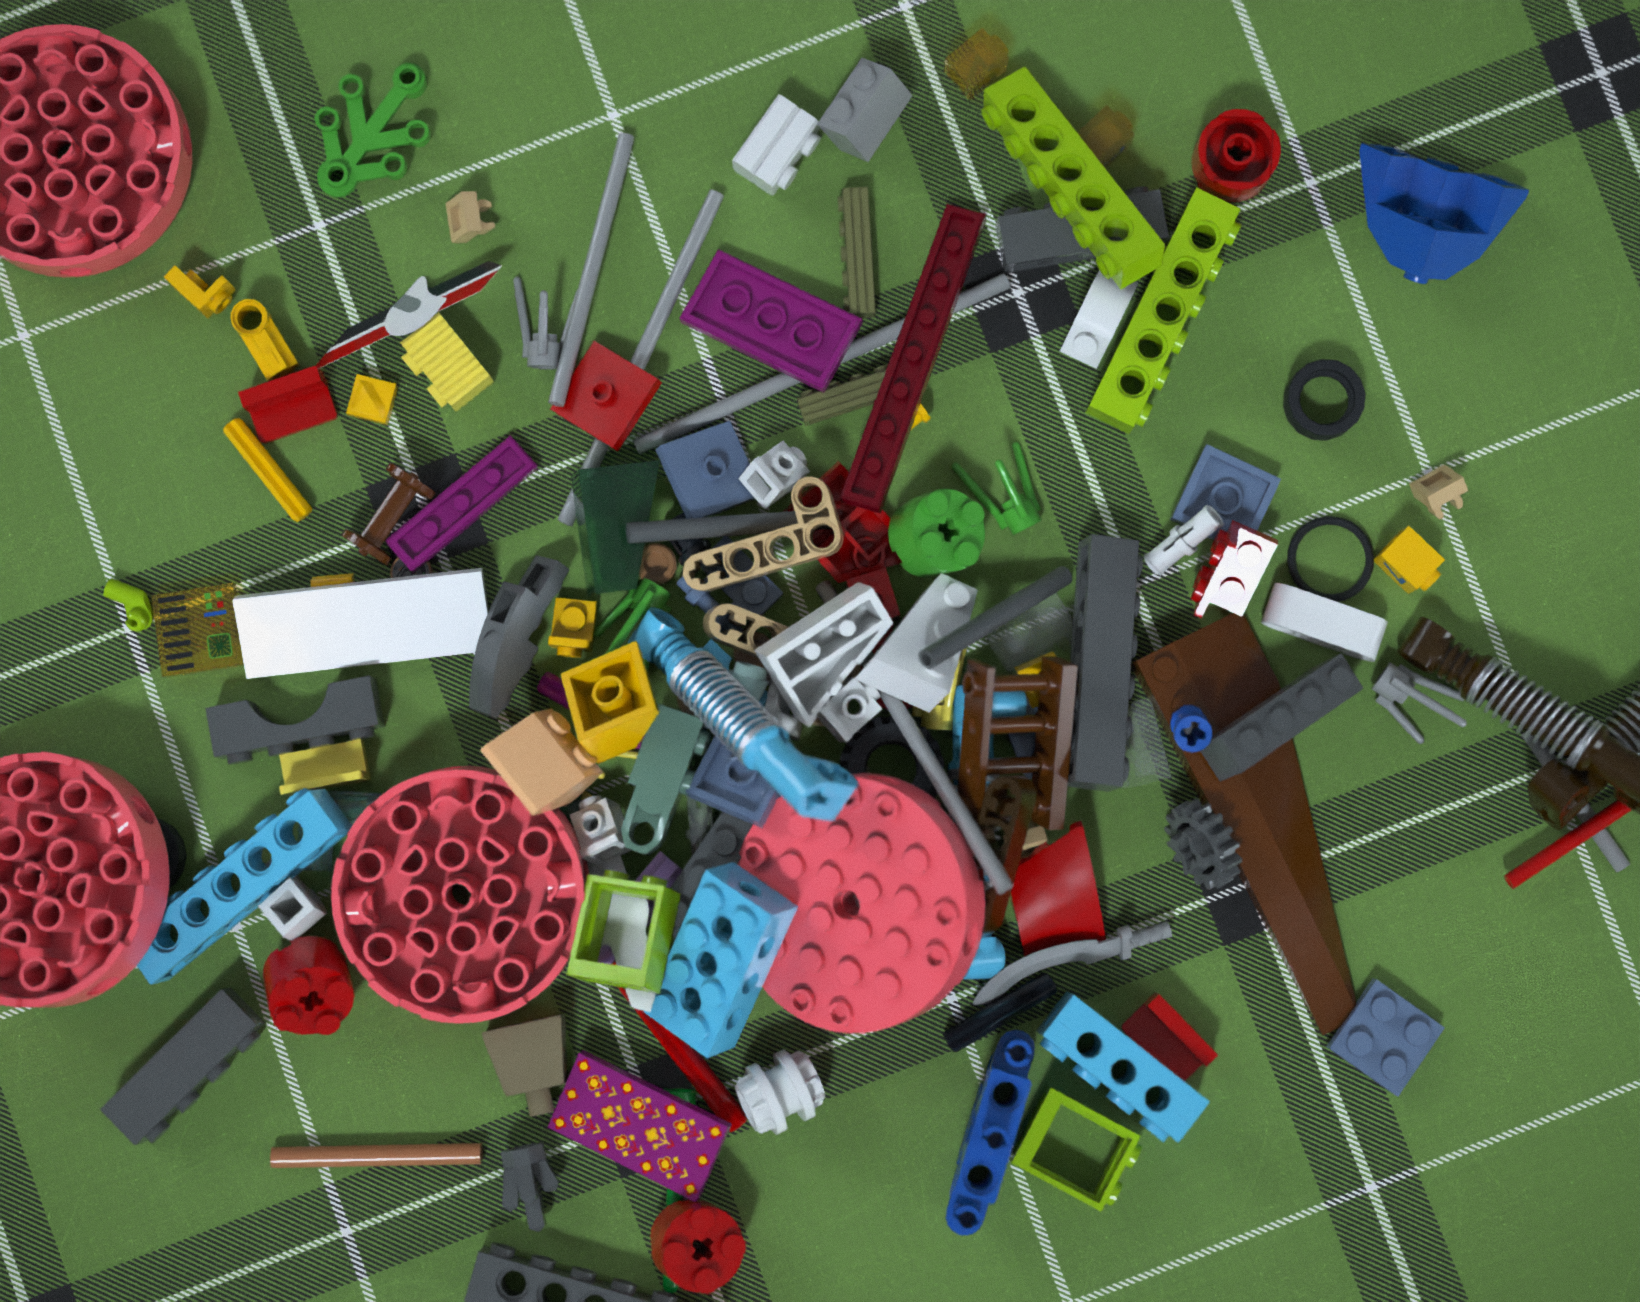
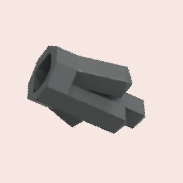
[501,1142,560,1232]

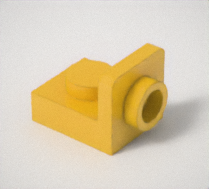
[164,265,235,319]
[548,597,598,658]

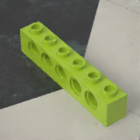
[981,66,1165,289]
[1085,187,1242,434]

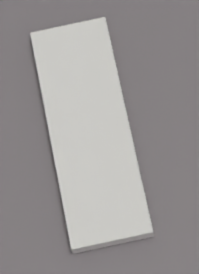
[233,568,489,679]

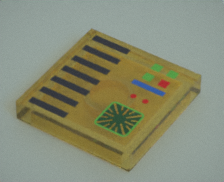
[151,583,244,678]

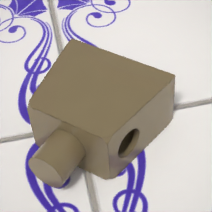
[482,1013,568,1117]

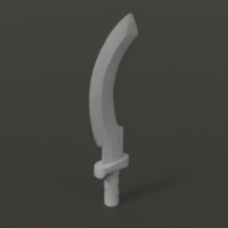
[973,921,1172,1005]

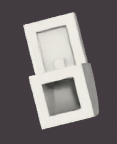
[1060,270,1138,369]
[258,858,327,941]

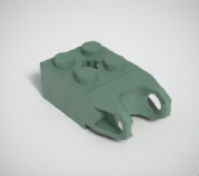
[621,703,712,855]

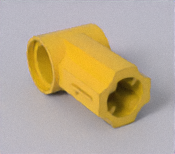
[230,299,300,381]

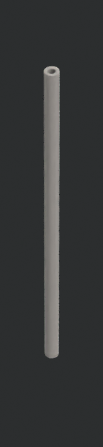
[633,273,1011,455]

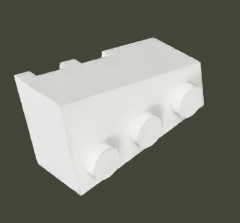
[855,573,978,712]
[754,582,893,727]

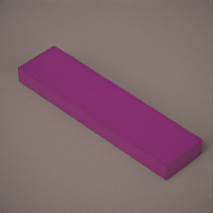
[385,435,538,574]

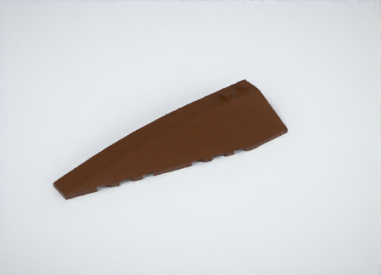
[1131,613,1356,1036]

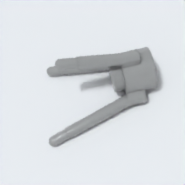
[513,277,577,370]
[1371,662,1467,744]

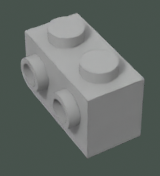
[817,58,913,162]

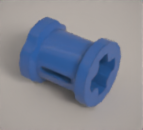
[1170,705,1212,752]

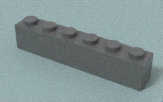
[1067,534,1143,792]

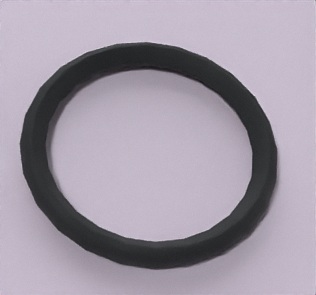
[1287,516,1374,602]

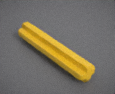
[223,418,312,522]

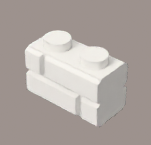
[732,94,821,196]

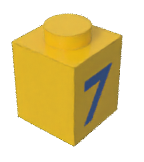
[1374,526,1445,594]

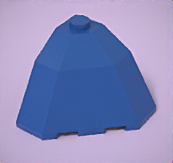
[1359,143,1529,284]

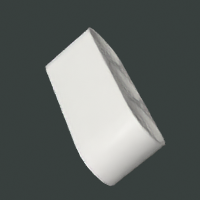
[1261,583,1388,662]

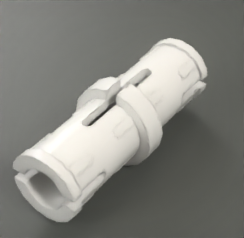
[1143,505,1224,576]

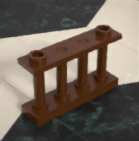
[955,656,1078,830]

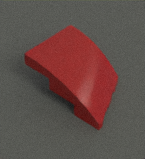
[782,461,903,583]
[1010,821,1106,957]

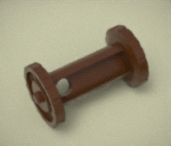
[341,463,435,565]

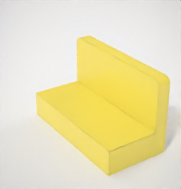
[279,739,371,796]

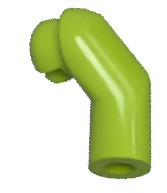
[103,578,154,632]

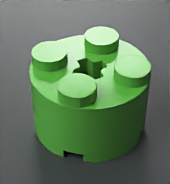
[888,489,985,578]

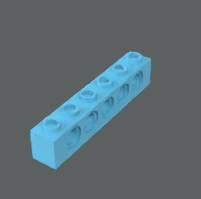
[137,788,352,985]

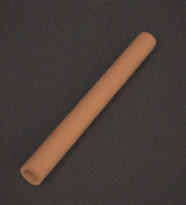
[270,1143,483,1168]

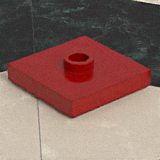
[550,341,662,452]

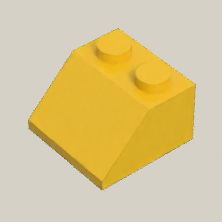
[560,641,659,764]

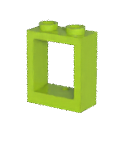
[566,870,681,994]
[1009,1084,1142,1212]

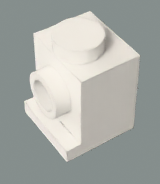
[739,440,810,510]
[816,677,882,742]
[570,795,632,865]

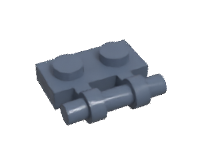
[676,536,784,633]

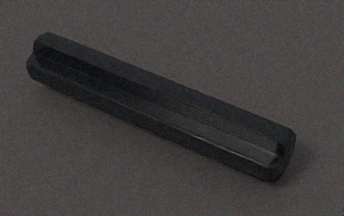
[943,973,1058,1052]

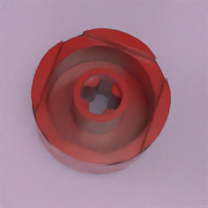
[1192,109,1281,202]
[263,936,354,1035]
[650,1199,746,1294]

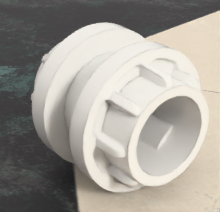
[735,1049,825,1135]

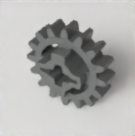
[1164,799,1242,890]

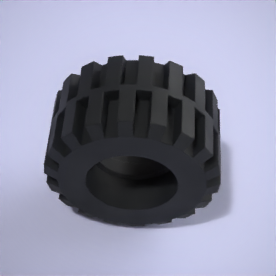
[840,715,944,798]

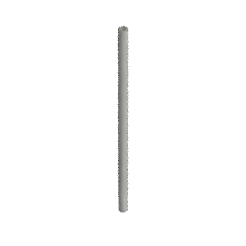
[557,189,724,527]
[816,580,1013,894]

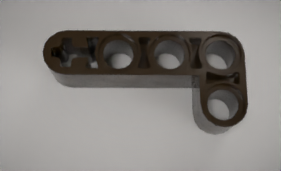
[973,775,1037,936]

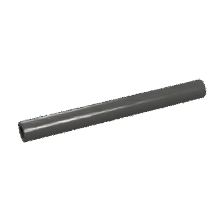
[626,511,832,544]
[918,566,1072,669]

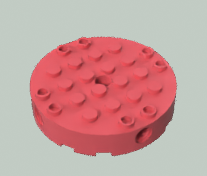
[0,24,192,278]
[0,752,170,1008]
[331,766,590,1024]
[737,773,985,1033]

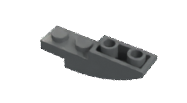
[469,555,570,719]

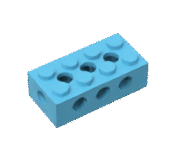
[644,862,798,1058]
[1036,991,1210,1143]

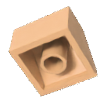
[480,708,604,816]

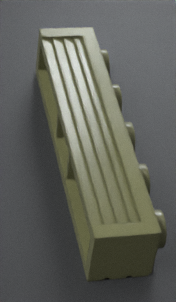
[837,187,875,318]
[797,365,888,427]

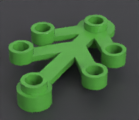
[315,63,431,198]

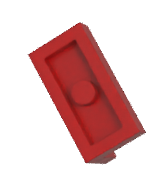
[238,365,338,444]
[1121,992,1219,1082]

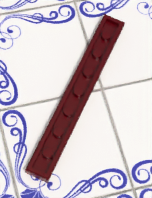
[840,204,986,514]

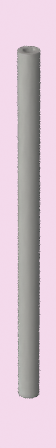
[548,133,634,407]

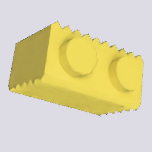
[400,312,494,412]

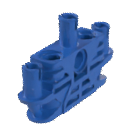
[946,1030,1035,1236]

